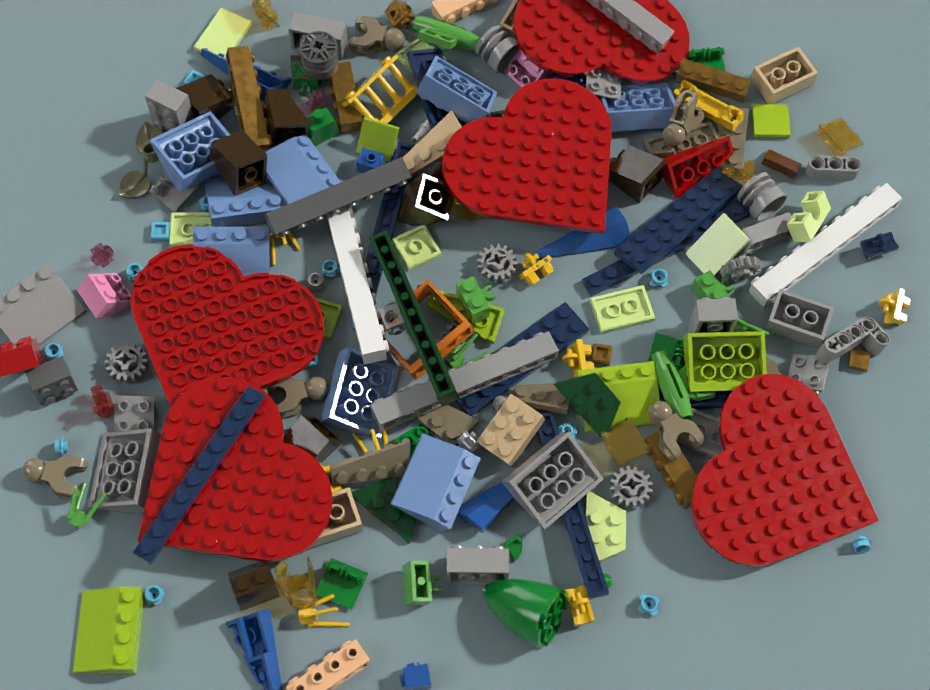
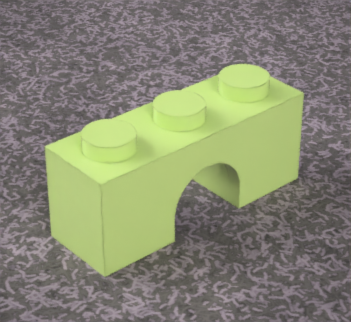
[787,190,831,243]

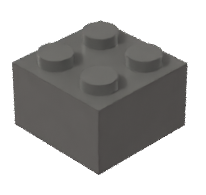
[25,356,78,406]

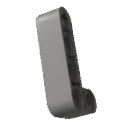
[734,212,792,258]
[816,317,890,364]

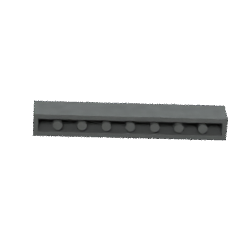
[264,157,411,238]

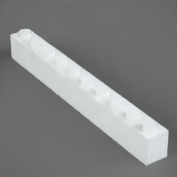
[749,183,902,308]
[326,206,389,364]

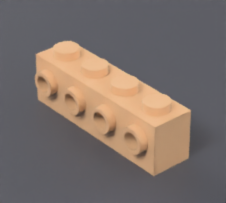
[286,639,370,690]

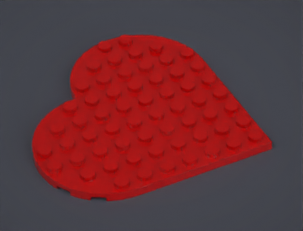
[513,0,690,84]
[442,78,612,234]
[131,245,324,408]
[691,374,879,567]
[137,377,333,562]

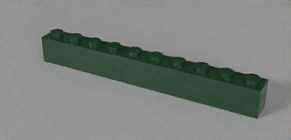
[369,230,460,407]

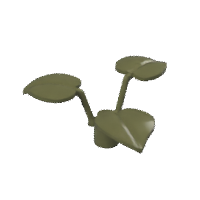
[119,121,163,199]

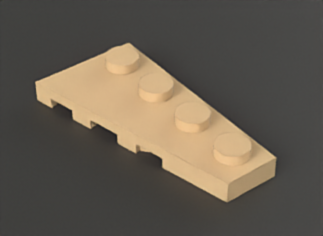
[403,111,462,177]

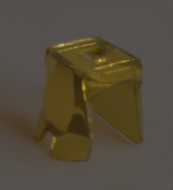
[600,418,649,468]
[274,556,317,610]

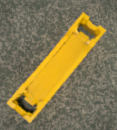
[673,79,744,132]

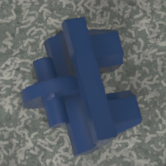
[860,232,899,259]

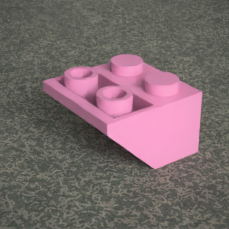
[504,48,552,88]
[77,273,131,318]

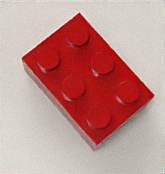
[0,336,43,377]

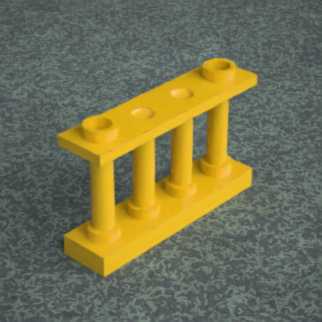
[342,55,417,123]

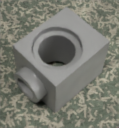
[379,302,408,335]

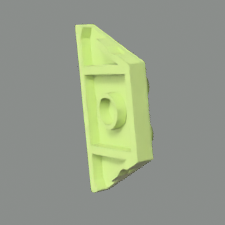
[585,491,626,561]

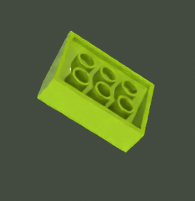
[683,331,767,392]
[576,361,660,433]
[73,586,144,675]

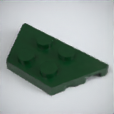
[553,372,621,441]
[352,477,417,544]

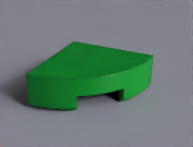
[502,533,522,562]

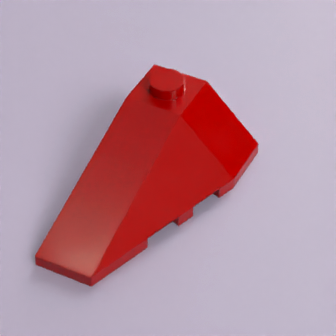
[663,136,734,198]

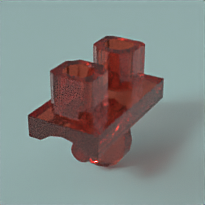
[90,384,114,418]

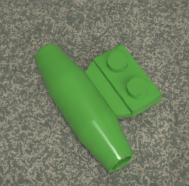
[412,16,480,51]
[652,350,716,420]

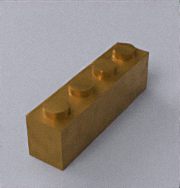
[675,59,751,103]
[328,61,362,134]
[643,431,697,510]

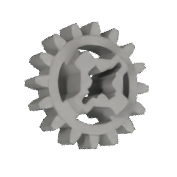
[477,243,518,284]
[720,255,762,282]
[105,342,148,384]
[609,465,653,509]

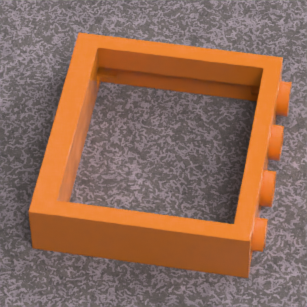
[378,279,474,381]

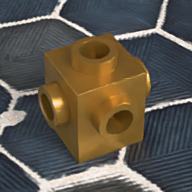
[384,0,415,29]

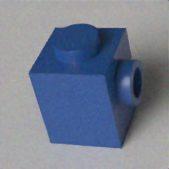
[356,148,386,173]
[400,662,431,690]

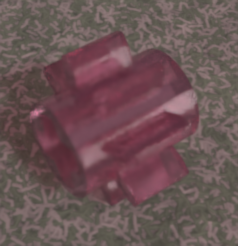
[306,89,327,111]
[90,243,114,268]

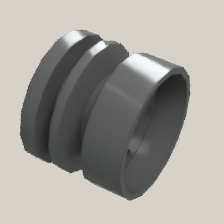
[299,31,339,80]

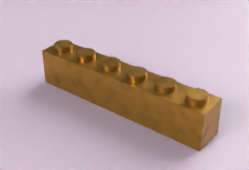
[225,46,271,152]

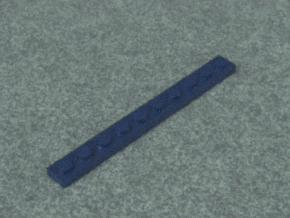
[365,141,415,297]
[582,200,749,297]
[132,385,266,565]
[537,412,609,600]

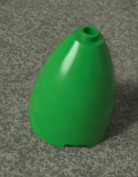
[482,579,568,649]

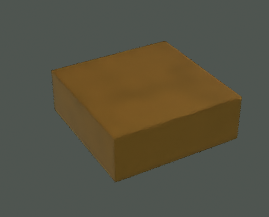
[591,343,612,366]
[848,349,870,372]

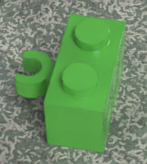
[691,270,734,299]
[456,276,496,324]
[402,560,442,606]

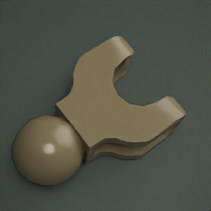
[348,16,405,55]
[663,90,704,146]
[268,376,329,419]
[648,401,704,462]
[22,455,88,500]

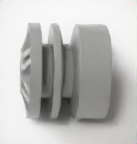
[475,25,519,73]
[737,172,787,222]

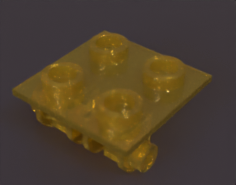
[252,0,280,30]
[817,118,863,157]
[719,160,757,183]

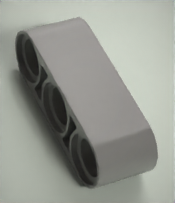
[805,156,862,180]

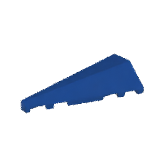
[200,48,292,101]
[535,206,631,260]
[457,482,515,533]
[226,609,282,690]

